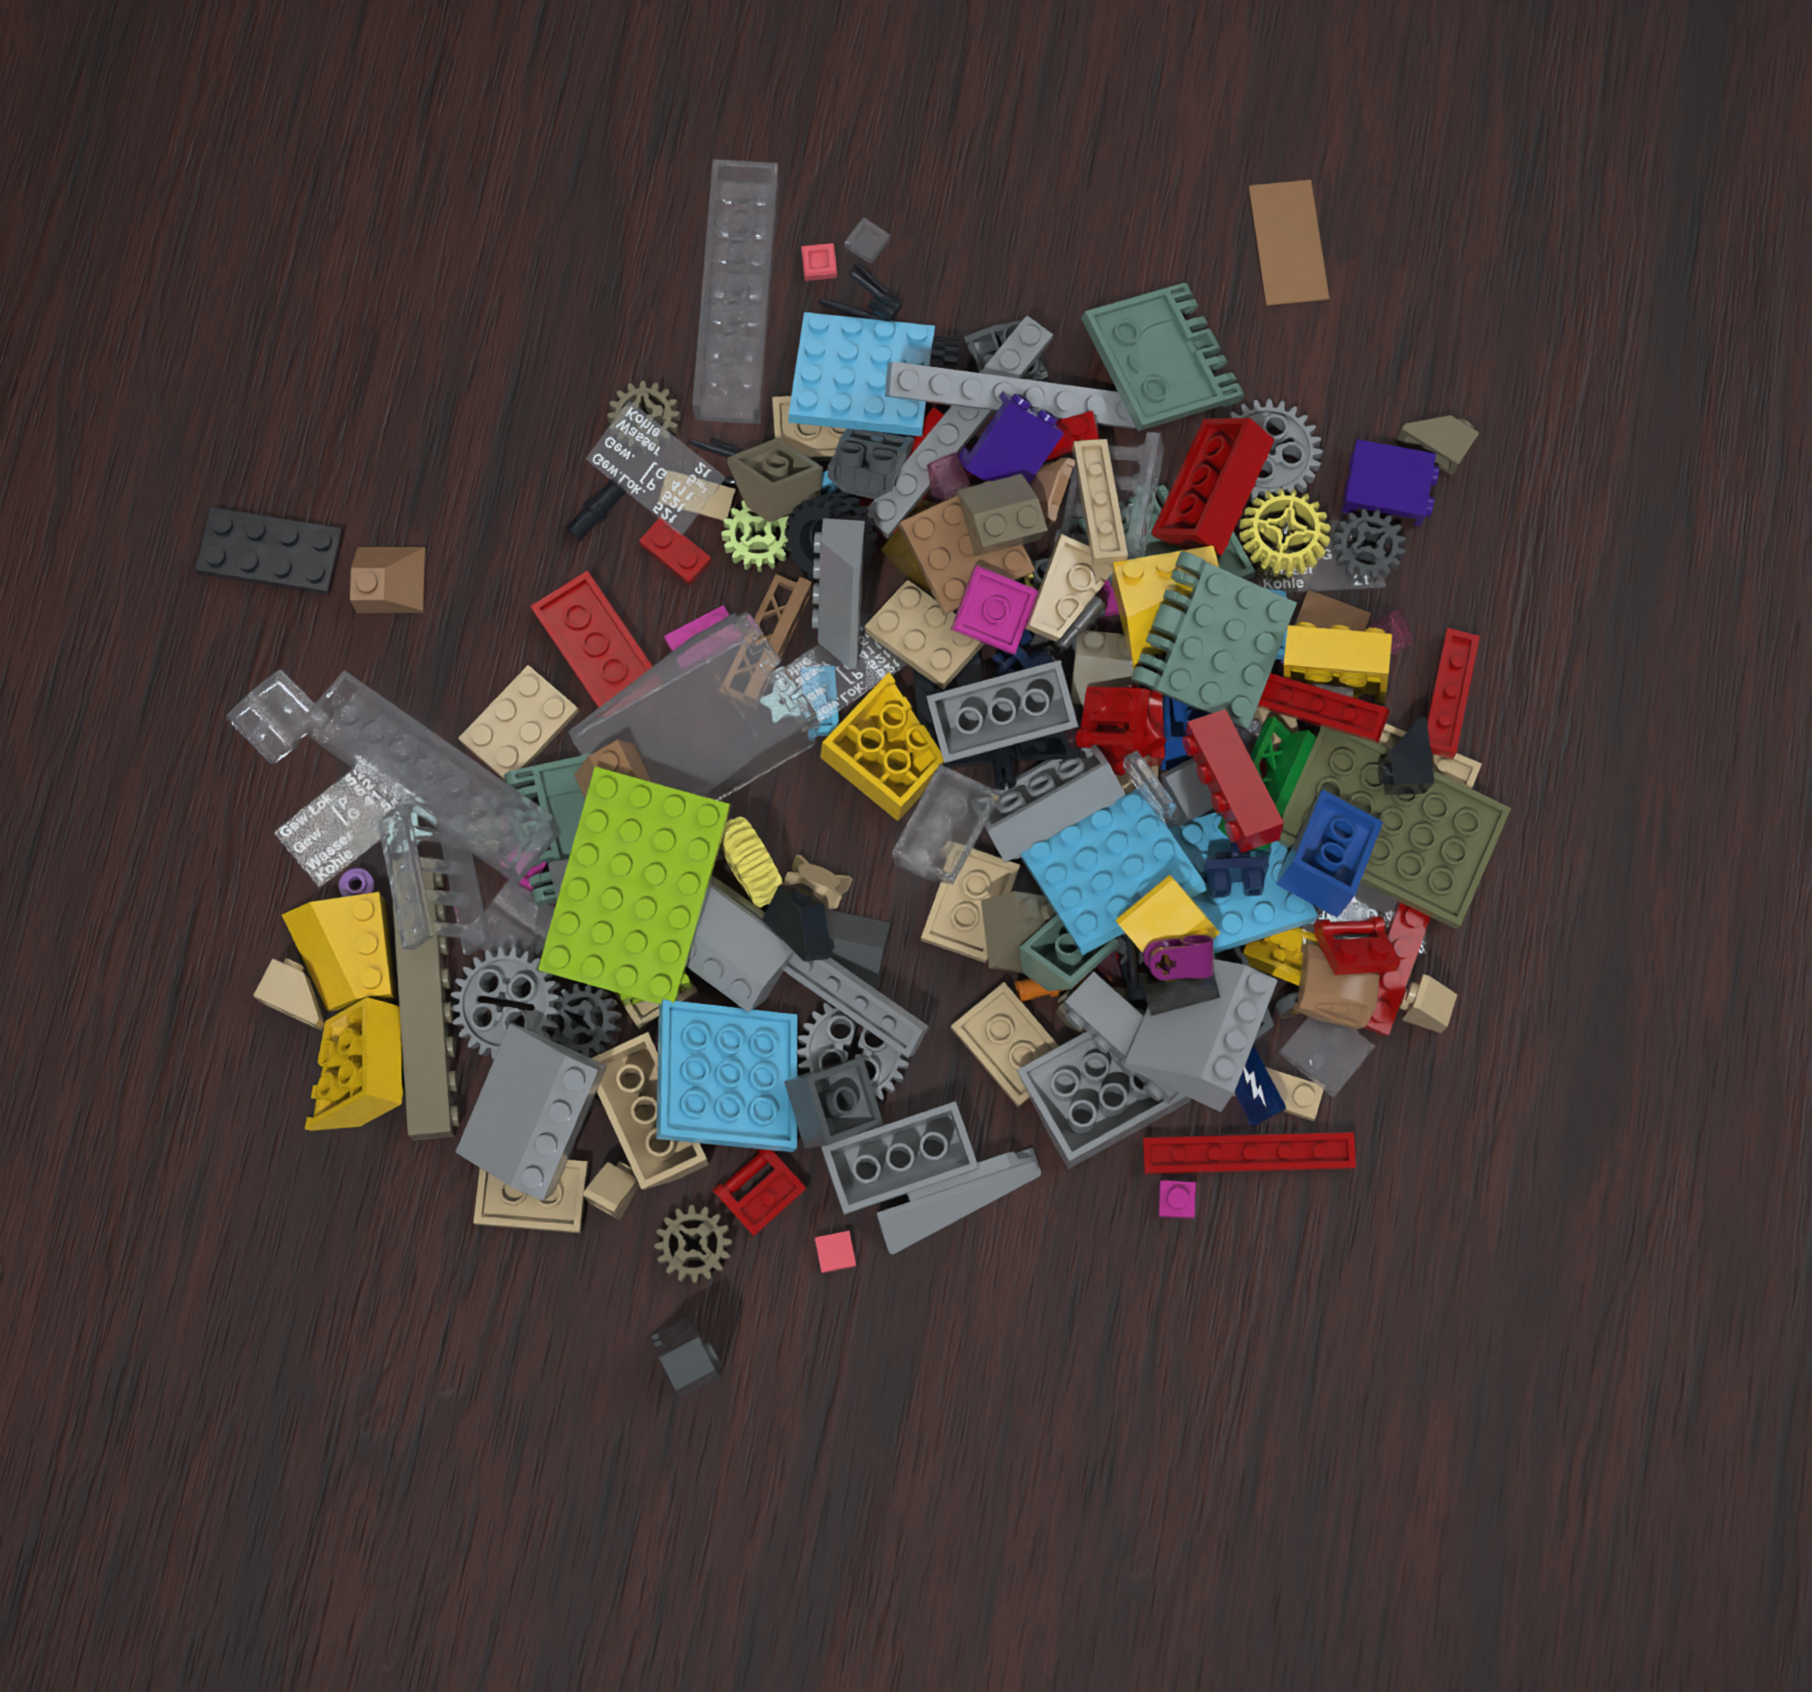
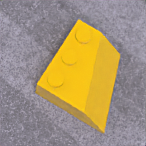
[1112,545,1219,669]
[1284,622,1392,705]
[820,672,944,821]
[282,892,397,1012]
[305,997,403,1131]

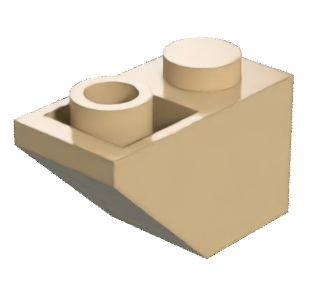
[1399,974,1457,1033]

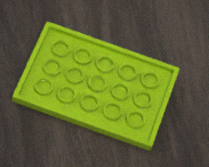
[538,767,731,1005]

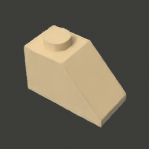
[253,958,325,1031]
[583,1161,640,1220]

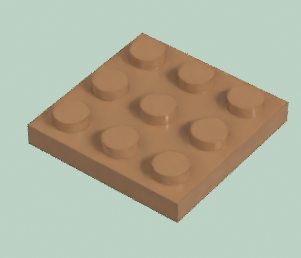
[898,480,1036,616]

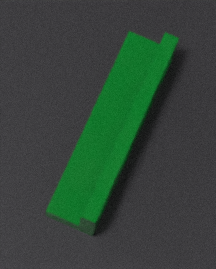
[1218,717,1317,851]

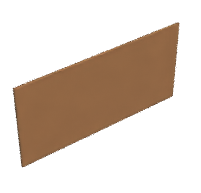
[1249,180,1329,306]

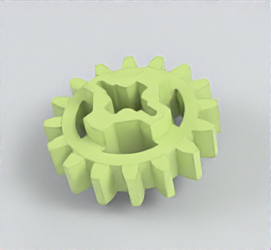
[722,501,790,572]

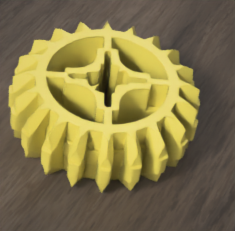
[1239,488,1330,578]
[720,816,783,908]

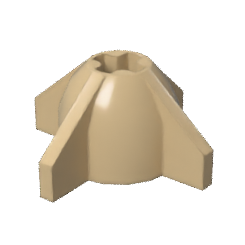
[783,855,853,911]

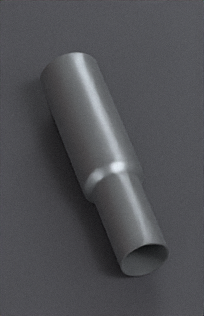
[1056,596,1106,650]

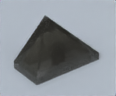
[1144,975,1220,1016]

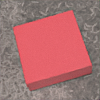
[801,243,837,281]
[815,1231,856,1274]

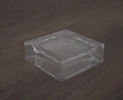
[844,217,890,264]

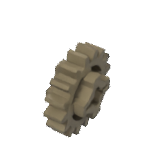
[607,381,680,454]
[654,1205,732,1284]

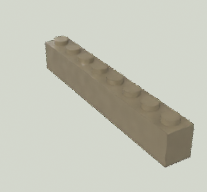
[390,857,460,1141]

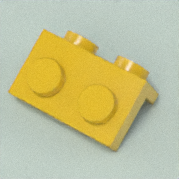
[1242,927,1320,986]

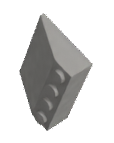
[1123,959,1278,1112]
[1017,1008,1191,1169]
[456,1023,607,1201]

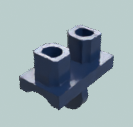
[992,629,1053,677]
[1200,841,1269,898]

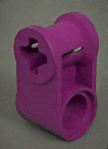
[1143,935,1214,980]

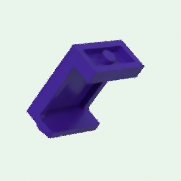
[957,391,1064,484]
[1341,439,1439,526]

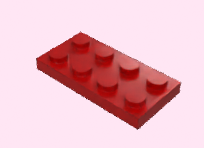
[530,571,661,718]

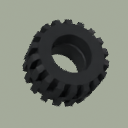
[784,492,877,581]

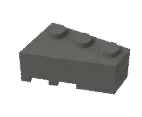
[651,1314,723,1398]

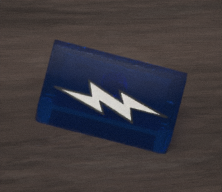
[1234,1046,1286,1127]

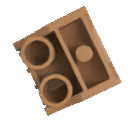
[1029,458,1076,528]
[1294,944,1380,1030]

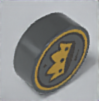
[1275,992,1300,1018]

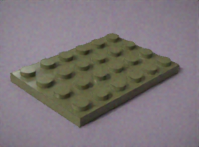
[1278,726,1511,930]

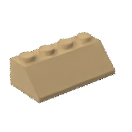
[591,1032,709,1190]

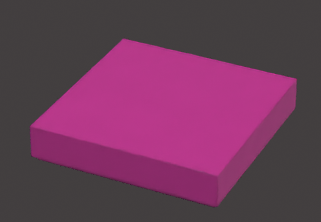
[950,565,1039,654]

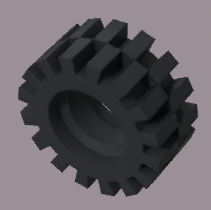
[930,336,960,370]

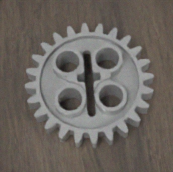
[1229,399,1323,503]
[451,947,563,1059]
[796,1002,909,1102]

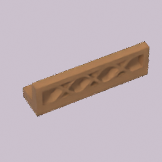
[719,574,813,710]

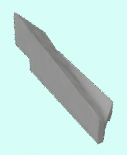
[876,1148,1041,1254]

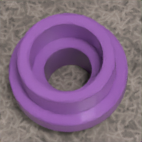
[339,868,374,897]

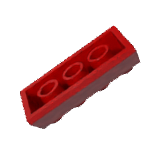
[1151,418,1275,556]

